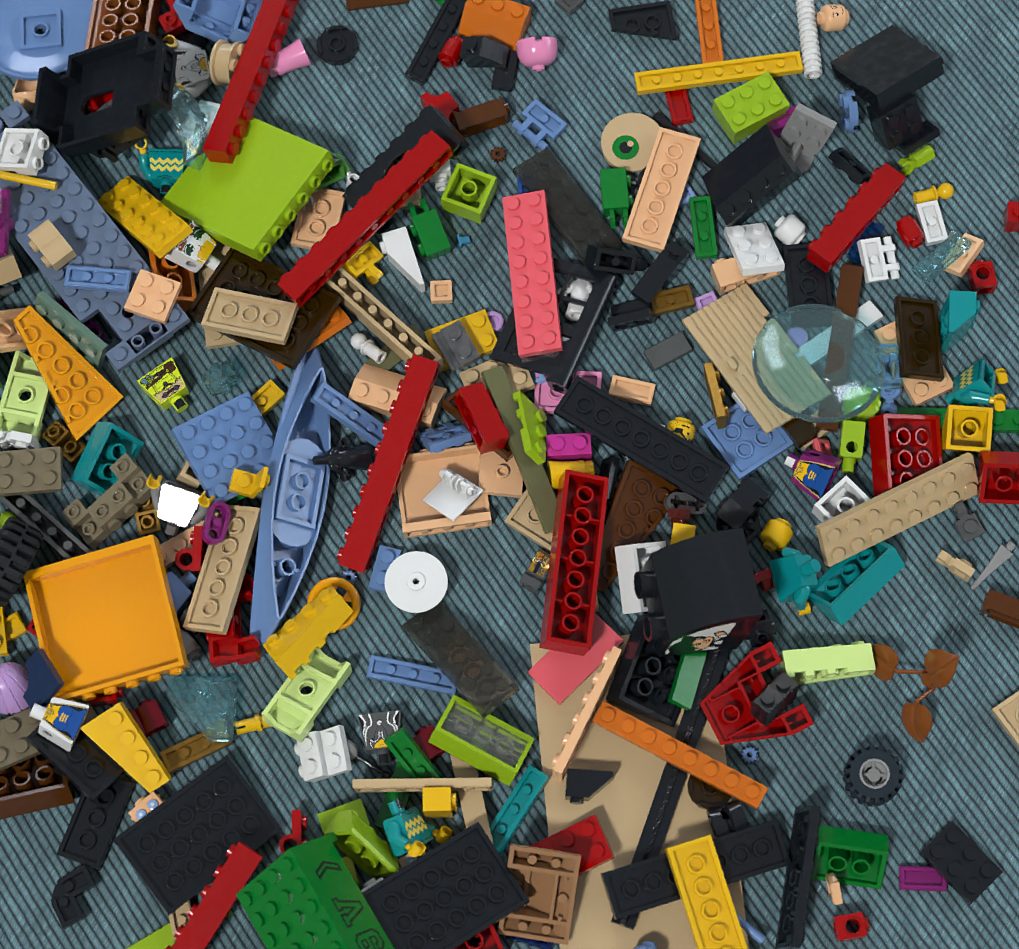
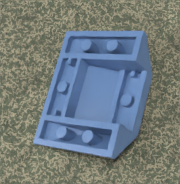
[173,0,263,44]

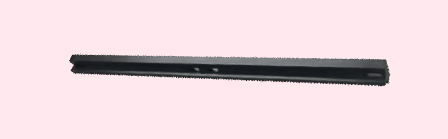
[611,650,730,930]

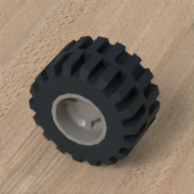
[843,745,904,807]

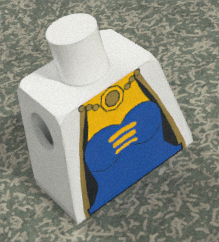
[29,697,89,752]

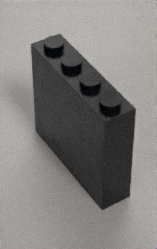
[830,25,944,112]

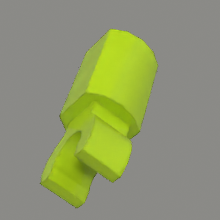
[898,145,935,176]

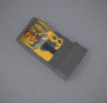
[519,549,550,595]

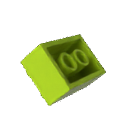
[712,71,790,144]

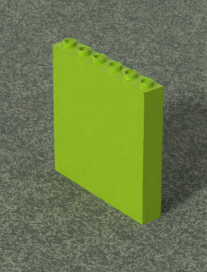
[160,117,336,262]

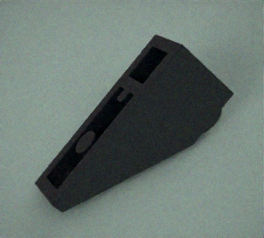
[631,240,690,305]

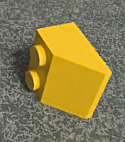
[941,404,993,453]

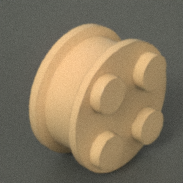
[209,39,245,86]

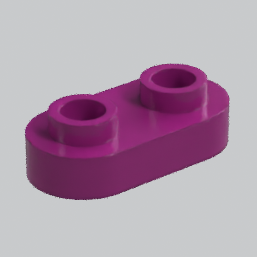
[201,501,231,546]

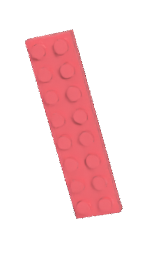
[502,190,563,358]

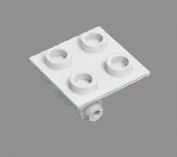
[422,468,483,522]

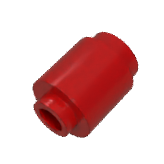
[438,36,463,68]
[895,215,925,249]

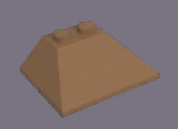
[498,844,581,945]

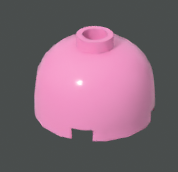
[516,36,558,72]

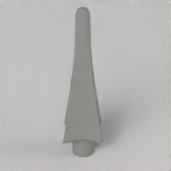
[970,541,1016,590]

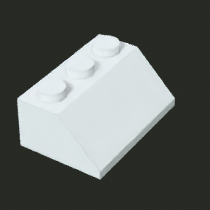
[614,541,666,614]

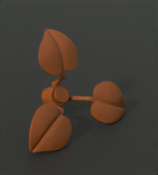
[872,643,959,742]

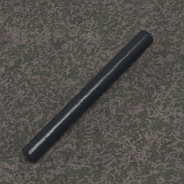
[653,112,717,169]

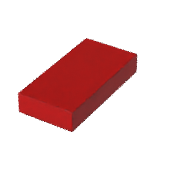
[664,89,694,126]

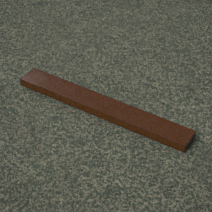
[815,264,864,433]

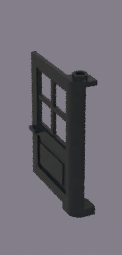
[490,258,620,394]

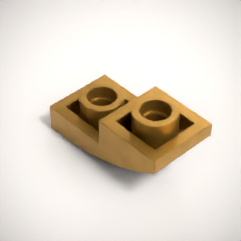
[40,420,86,466]
[135,497,162,535]

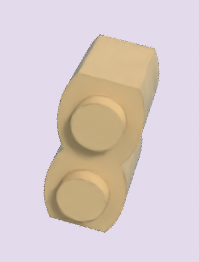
[28,219,77,271]

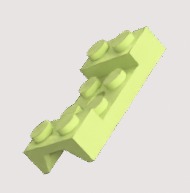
[0,351,50,442]
[261,648,352,743]

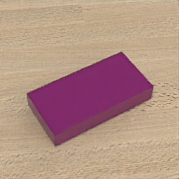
[898,866,947,892]

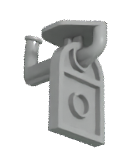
[777,103,837,196]

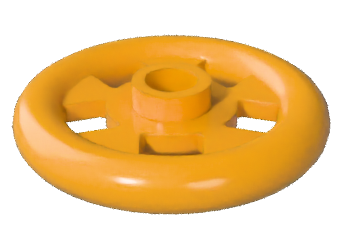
[307,577,361,631]

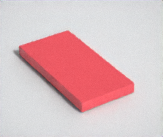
[527,613,624,705]

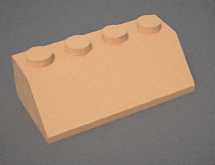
[348,363,447,429]

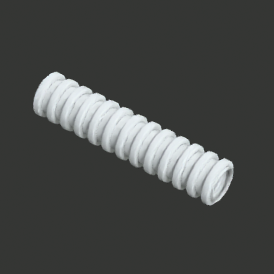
[796,0,823,79]

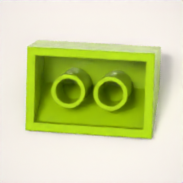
[324,810,399,878]

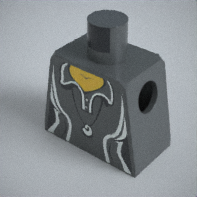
[357,710,402,766]

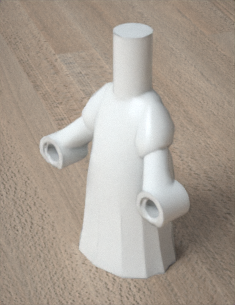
[558,279,593,322]

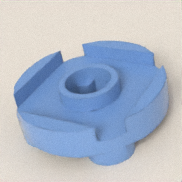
[838,90,858,133]

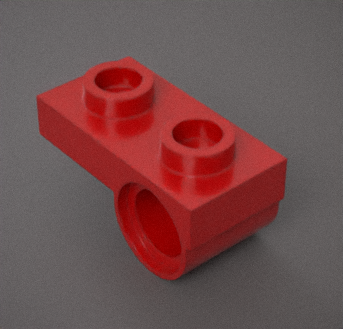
[279,810,308,854]

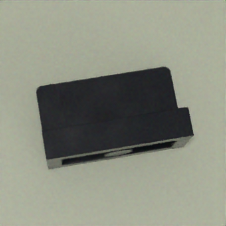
[607,300,656,332]

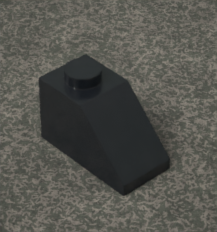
[460,37,510,68]
[565,768,614,805]

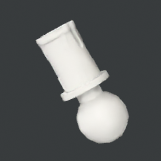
[350,333,387,364]

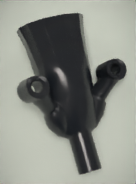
[313,438,371,482]

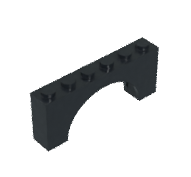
[342,105,470,235]

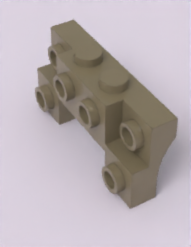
[61,453,151,549]

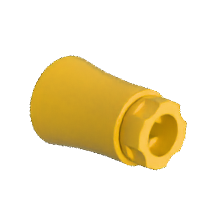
[547,460,595,491]

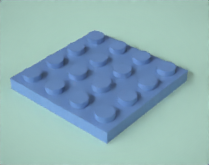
[171,391,275,504]

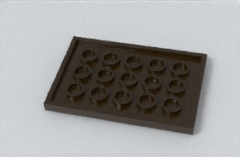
[186,248,341,370]

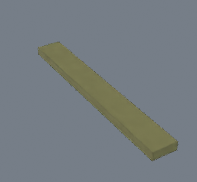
[481,366,557,534]

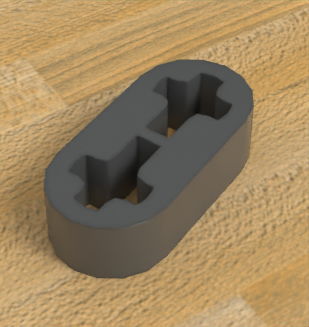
[664,492,707,515]

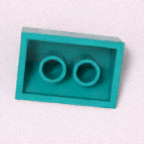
[939,290,980,355]
[70,422,144,496]

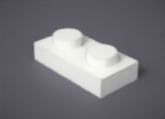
[915,200,948,246]

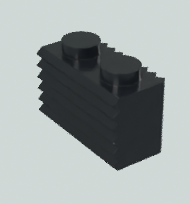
[750,672,798,726]

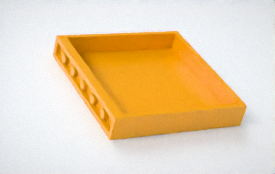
[24,534,189,702]

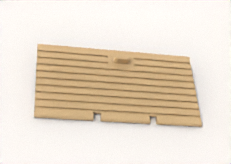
[682,283,832,435]

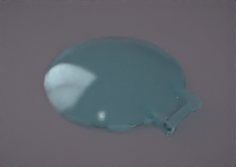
[752,304,903,423]

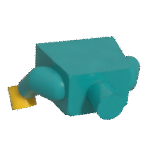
[769,547,821,616]

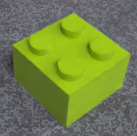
[441,163,498,224]

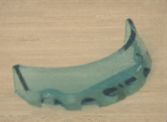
[96,84,208,170]

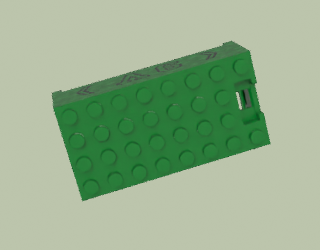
[236,832,394,949]

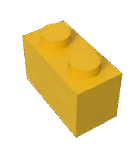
[423,787,457,818]

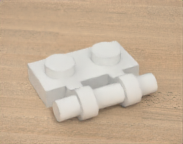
[857,236,900,284]
[0,430,42,451]

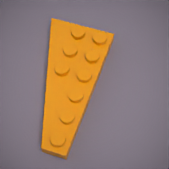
[13,305,124,443]

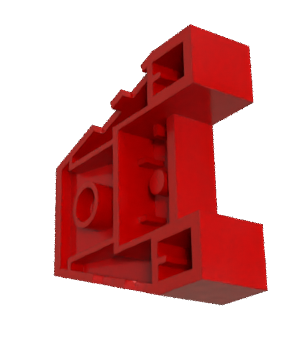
[700,642,814,745]

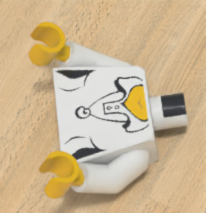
[163,35,212,100]

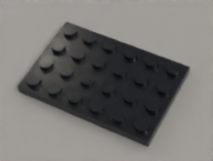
[113,756,282,916]
[362,822,530,949]

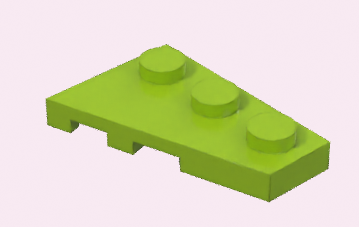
[512,390,547,465]

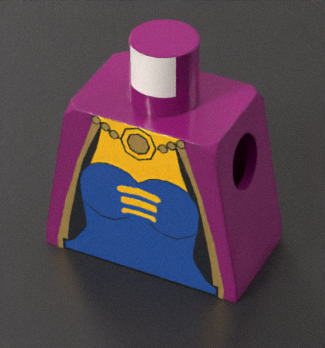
[784,449,842,501]

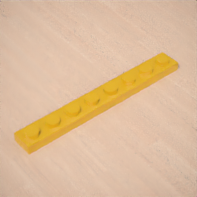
[634,51,803,95]

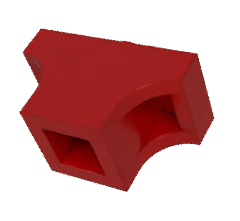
[420,91,460,122]

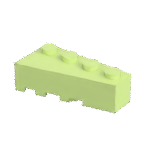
[779,641,876,685]

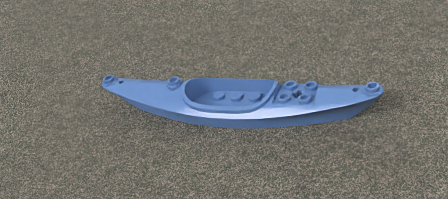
[250,346,331,657]

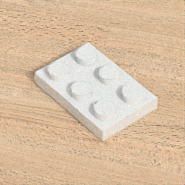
[724,222,785,276]

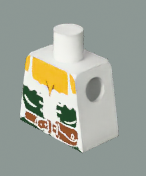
[165,220,221,273]

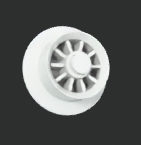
[385,551,448,613]

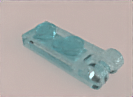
[911,230,971,285]

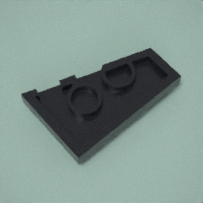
[608,0,677,41]

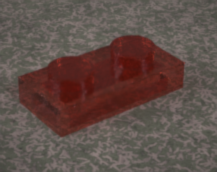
[666,508,691,526]

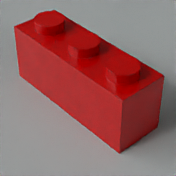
[454,382,510,454]

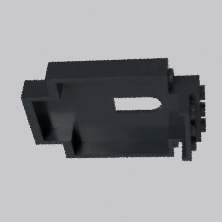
[32,30,178,158]

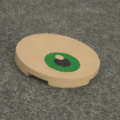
[601,113,660,173]

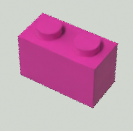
[546,433,592,461]

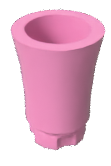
[269,39,311,78]

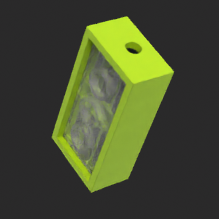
[428,695,535,786]

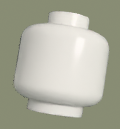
[774,214,806,245]

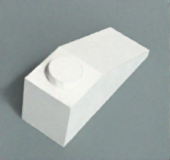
[379,226,426,293]

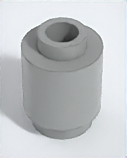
[180,629,201,663]

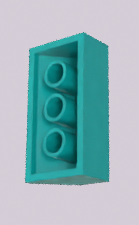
[809,541,905,626]

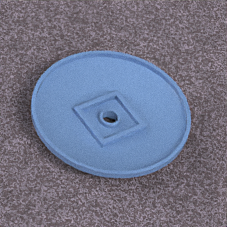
[0,0,93,81]

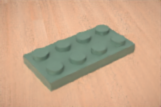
[34,290,108,371]

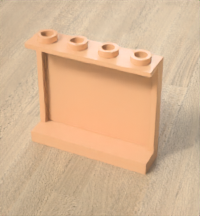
[397,442,492,539]

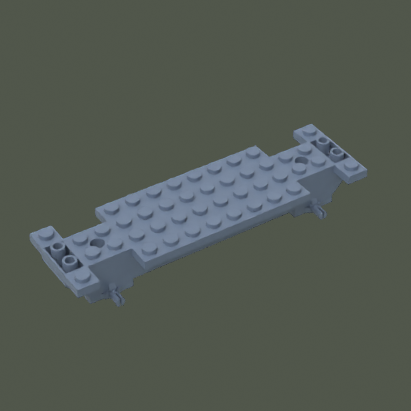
[0,100,190,373]

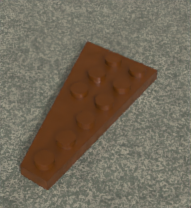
[597,460,683,593]

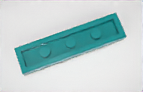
[490,765,550,856]

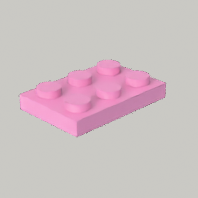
[534,371,602,414]

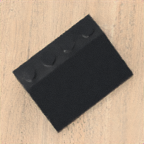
[702,123,803,227]
[606,615,681,727]

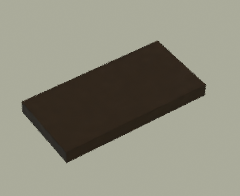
[893,296,944,382]

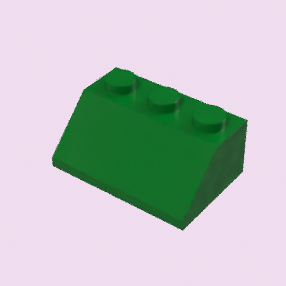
[811,825,888,890]

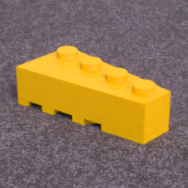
[262,585,354,680]
[80,701,172,793]

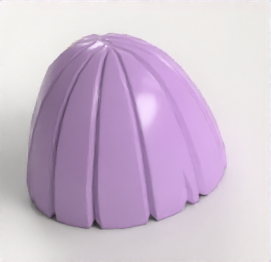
[0,662,29,714]

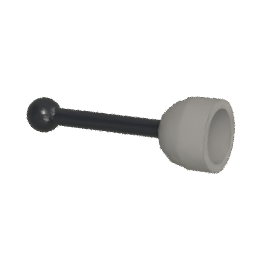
[347,740,391,779]

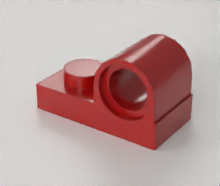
[175,526,207,572]

